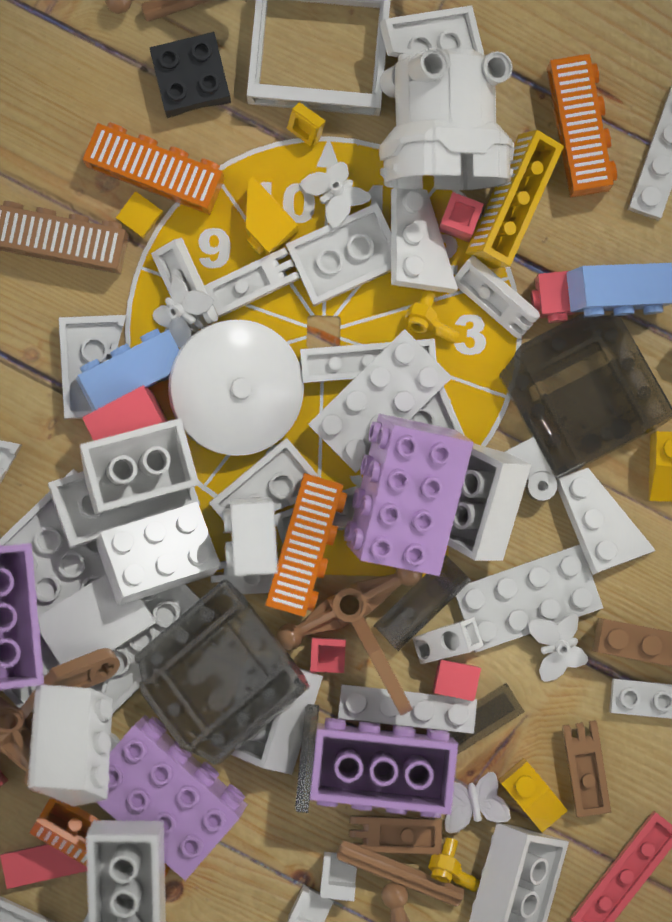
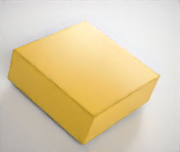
[287,102,326,147]
[116,191,163,239]

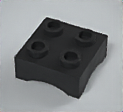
[149,32,231,118]

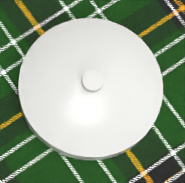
[168,320,304,456]

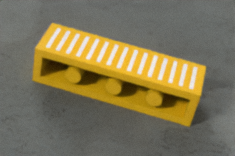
[465,130,564,268]

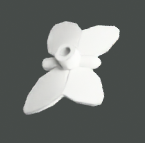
[300,162,371,228]
[152,275,214,349]
[528,613,588,682]
[445,772,511,834]

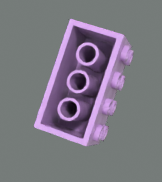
[344,413,474,576]
[0,543,44,690]
[96,715,248,880]
[310,718,458,818]

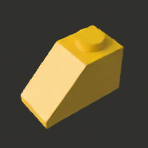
[246,176,299,255]
[648,431,672,502]
[498,758,568,833]

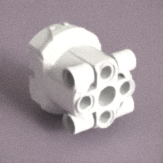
[379,47,514,190]

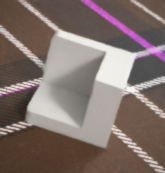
[320,851,357,901]
[288,885,334,922]

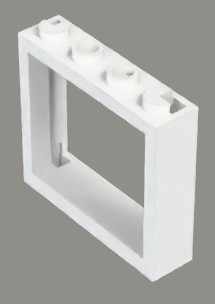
[247,0,390,116]

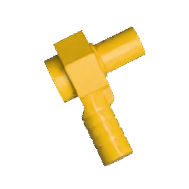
[405,291,459,344]
[428,838,480,892]

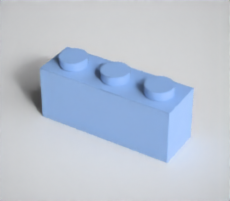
[566,263,672,317]
[76,328,179,411]

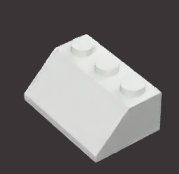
[79,418,199,514]
[448,444,531,561]
[219,652,323,775]
[28,685,113,806]
[469,823,569,922]

